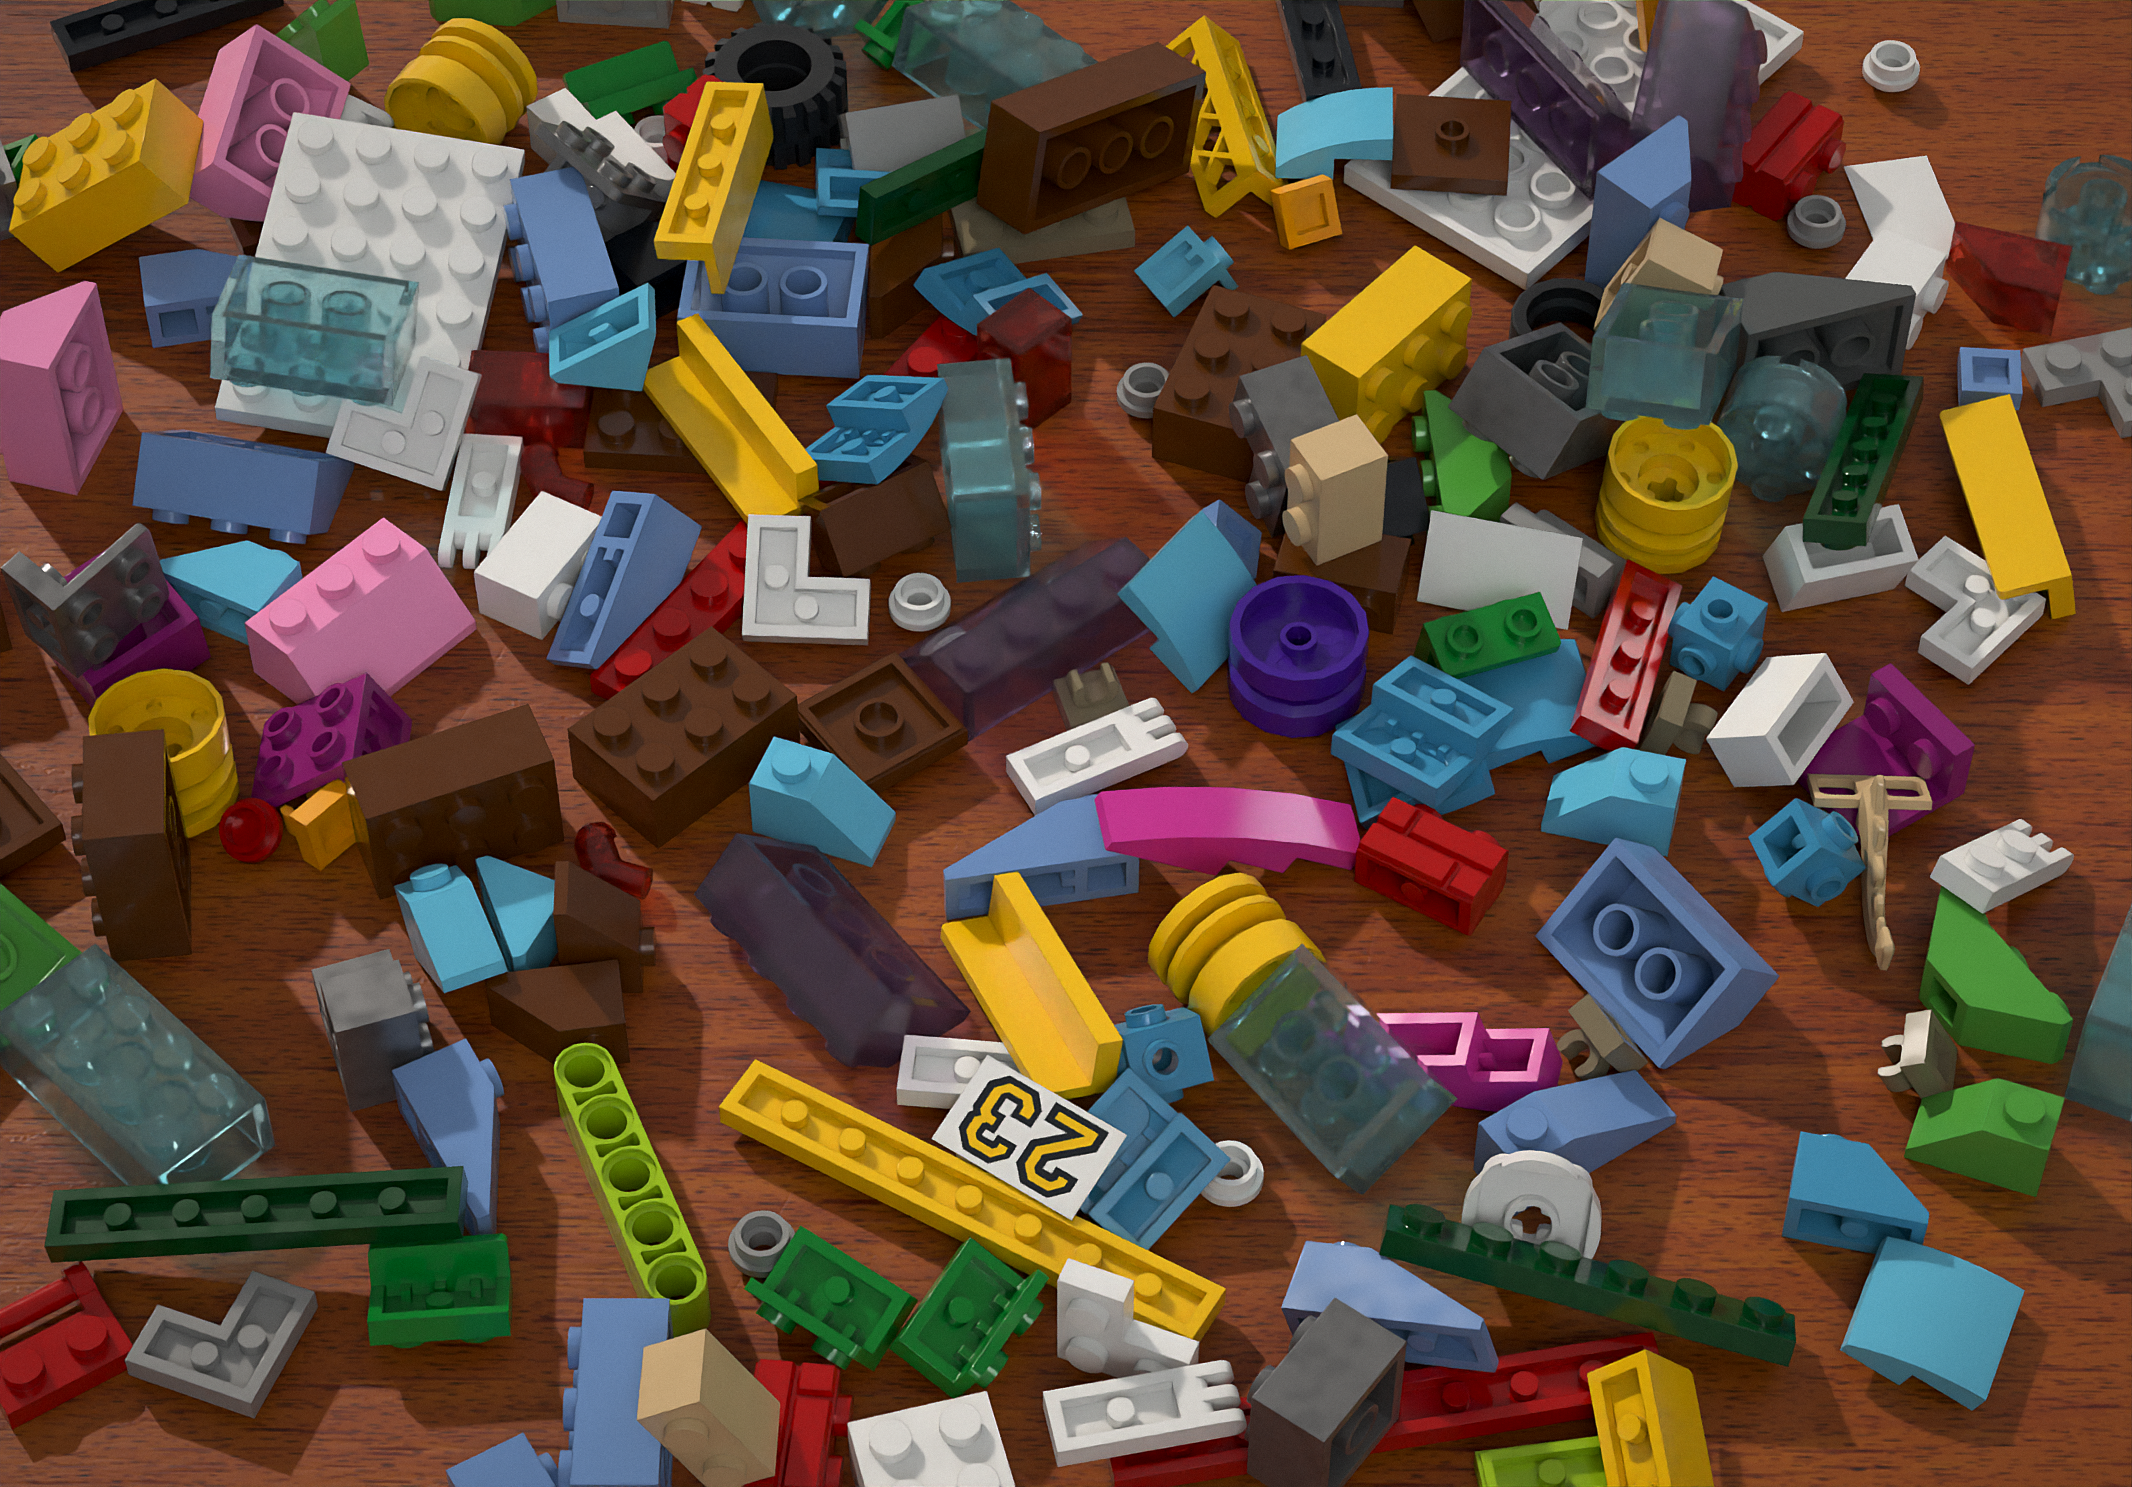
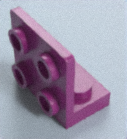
[1797,663,1975,845]
[251,672,412,807]

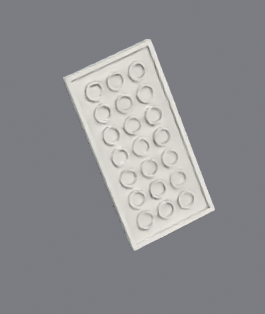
[1344,0,1804,290]

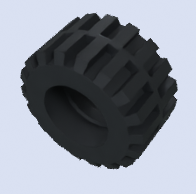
[703,21,848,170]

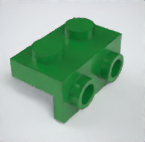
[563,41,698,125]
[1413,592,1561,679]
[744,1225,918,1372]
[367,1233,513,1348]
[889,1237,1049,1398]

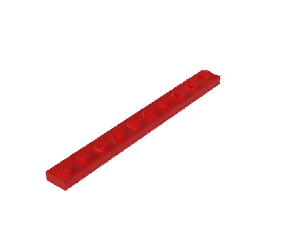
[590,314,999,700]

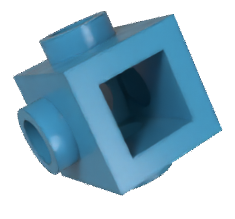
[1668,576,1768,691]
[1748,798,1866,907]
[1114,1004,1214,1103]

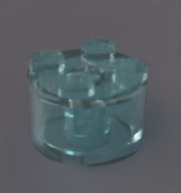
[2033,155,2132,295]
[1717,356,1847,502]

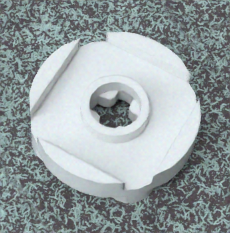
[1462,1150,1602,1259]

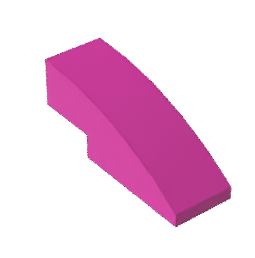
[1338,1012,1563,1112]

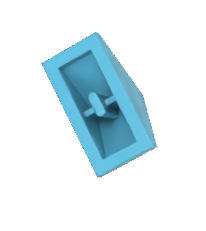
[549,283,656,391]
[475,856,558,972]

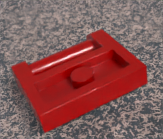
[0,1261,133,1430]

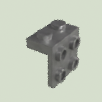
[533,121,666,242]

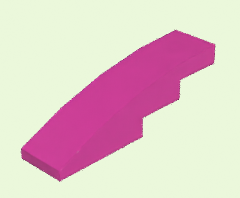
[1094,787,1360,876]

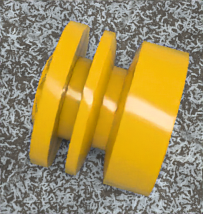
[384,18,538,145]
[1594,408,1738,574]
[88,668,240,838]
[1148,872,1327,1053]

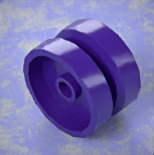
[1227,575,1369,738]

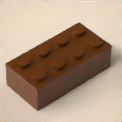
[976,42,1206,235]

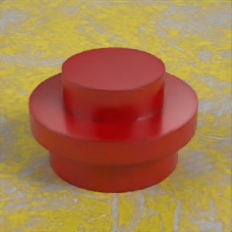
[219,798,283,863]

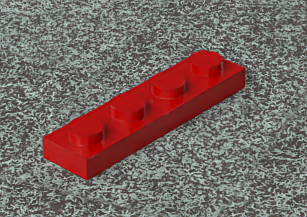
[1569,559,1683,752]

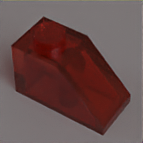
[1946,221,2073,336]

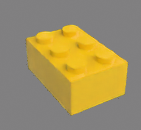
[9,78,204,273]
[1301,245,1472,444]

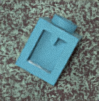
[1134,225,1239,317]

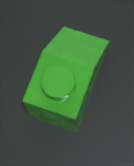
[1904,1078,2065,1197]

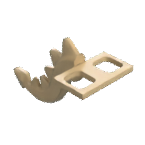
[1807,774,1932,970]

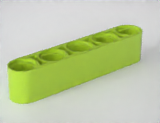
[553,1043,711,1338]

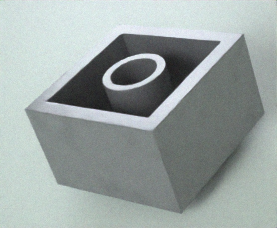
[1245,1298,1407,1487]

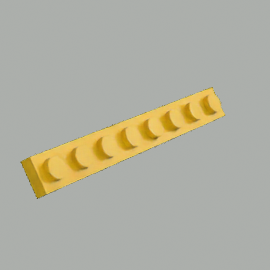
[719,1059,1226,1342]

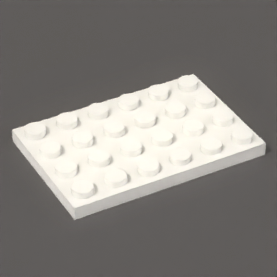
[215,112,525,438]

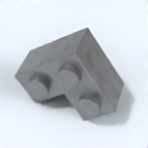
[1229,355,1339,538]
[311,949,434,1112]

